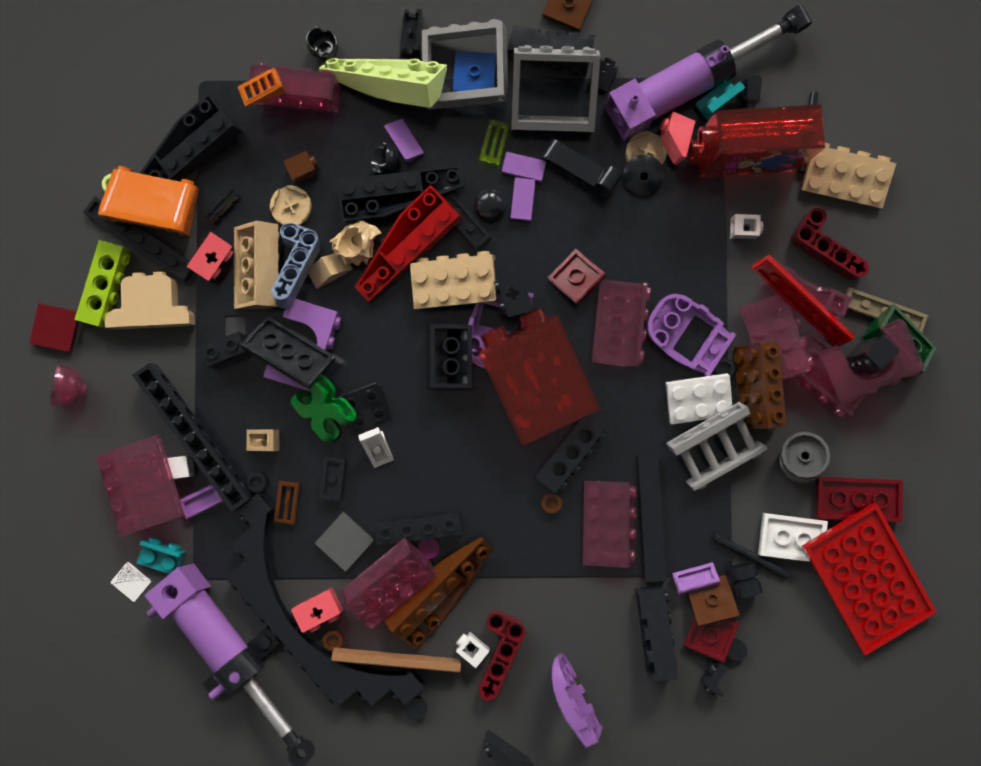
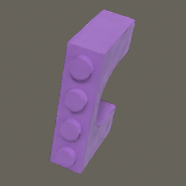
[263,299,342,391]

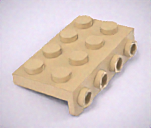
[800,142,897,209]
[410,251,498,309]

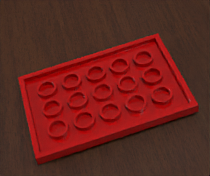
[802,503,937,656]

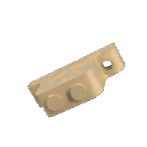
[105,272,195,330]

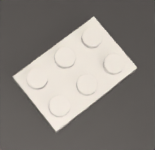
[665,373,732,425]
[758,513,828,562]

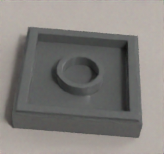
[315,512,375,572]

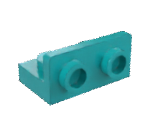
[695,80,745,121]
[137,537,187,574]

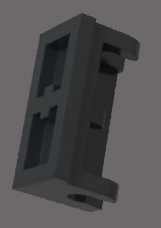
[400,9,424,58]

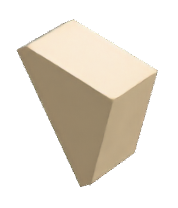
[308,253,353,289]
[246,430,280,451]

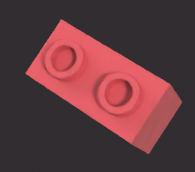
[187,232,233,281]
[291,587,343,633]

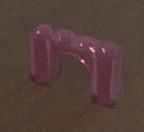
[817,319,925,403]

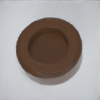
[541,493,562,514]
[322,629,344,652]

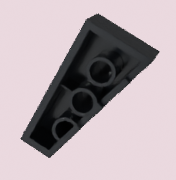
[507,26,596,75]

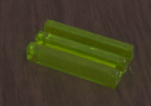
[479,119,510,165]

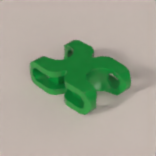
[291,375,356,442]

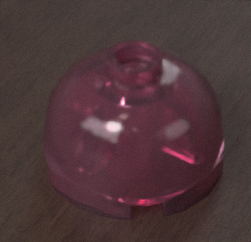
[50,364,87,407]

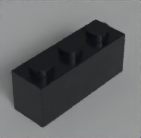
[845,335,901,373]

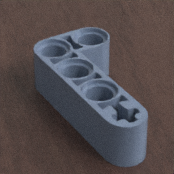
[271,223,320,308]

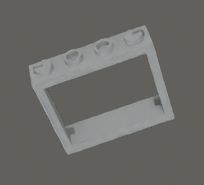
[422,19,508,110]
[511,45,600,132]

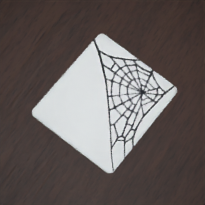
[111,562,151,602]

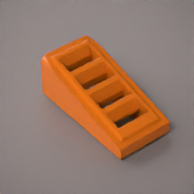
[238,68,285,107]

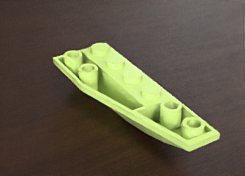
[319,58,447,108]

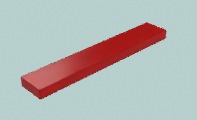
[752,255,854,348]

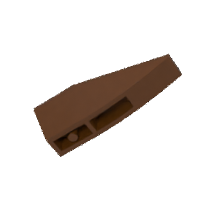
[381,537,494,649]

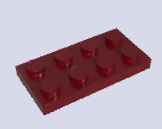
[815,477,903,522]

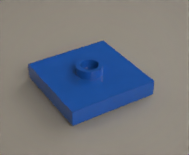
[453,51,496,92]

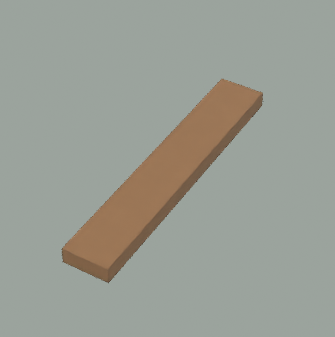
[331,647,461,673]

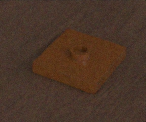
[542,0,593,32]
[687,575,740,627]

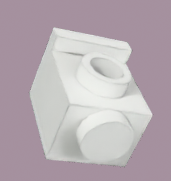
[730,214,763,239]
[456,632,489,668]

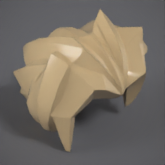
[330,220,381,266]

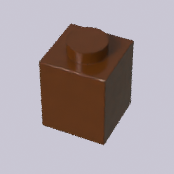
[283,151,319,185]

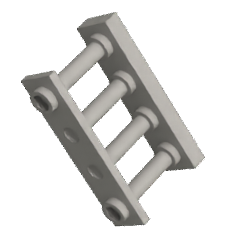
[666,402,767,491]

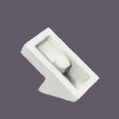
[359,428,394,468]

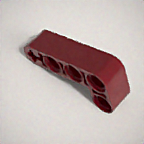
[791,207,869,280]
[479,610,525,701]

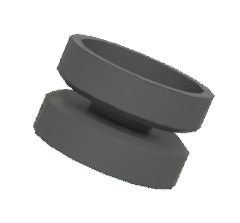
[778,432,830,484]

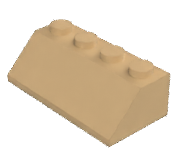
[234,221,279,309]

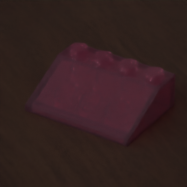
[95,435,185,537]

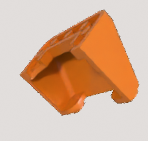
[98,166,199,237]

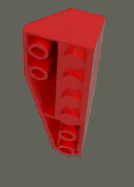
[355,185,463,302]

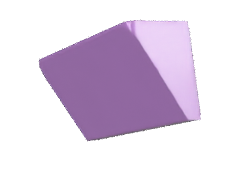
[384,119,424,164]

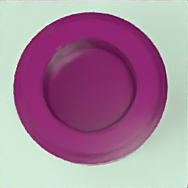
[418,538,440,559]

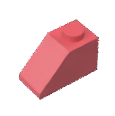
[660,112,695,165]

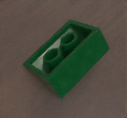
[861,304,936,382]

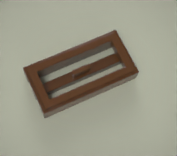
[273,480,301,525]

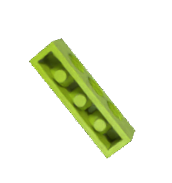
[75,240,130,329]

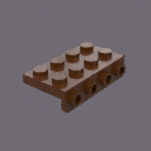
[734,342,786,430]

